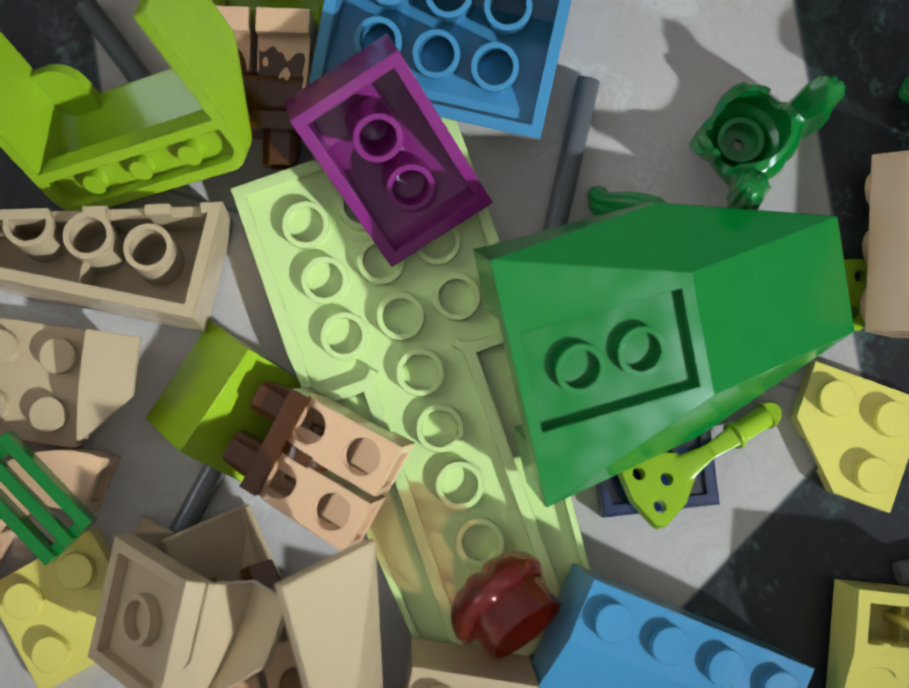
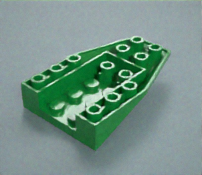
[473,202,854,508]

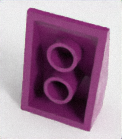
[285,34,493,267]

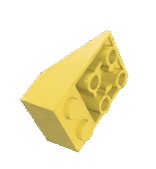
[826,579,909,688]

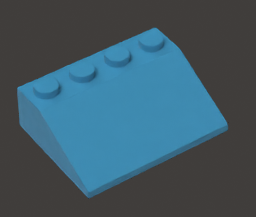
[308,0,572,139]
[532,563,814,688]

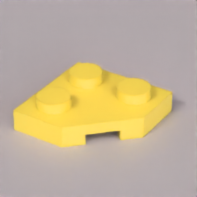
[790,361,909,513]
[0,527,111,688]

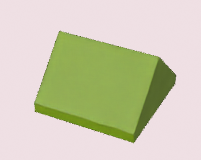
[145,321,302,482]

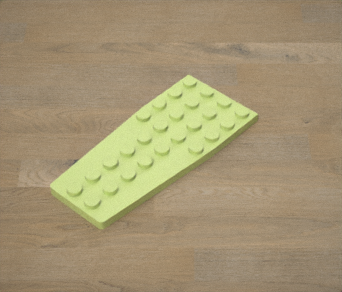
[231,118,591,656]

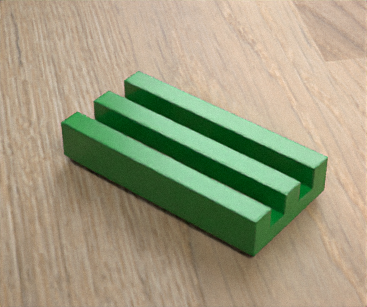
[0,431,98,566]

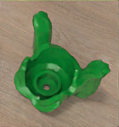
[689,75,845,209]

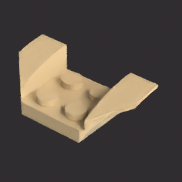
[0,317,142,448]
[88,516,285,688]

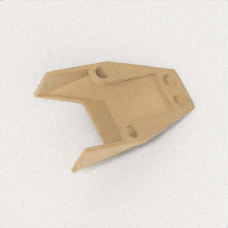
[160,503,383,688]

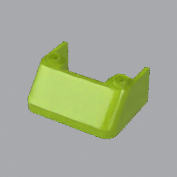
[0,0,252,211]

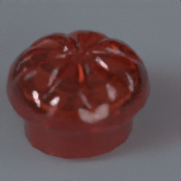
[450,551,562,660]

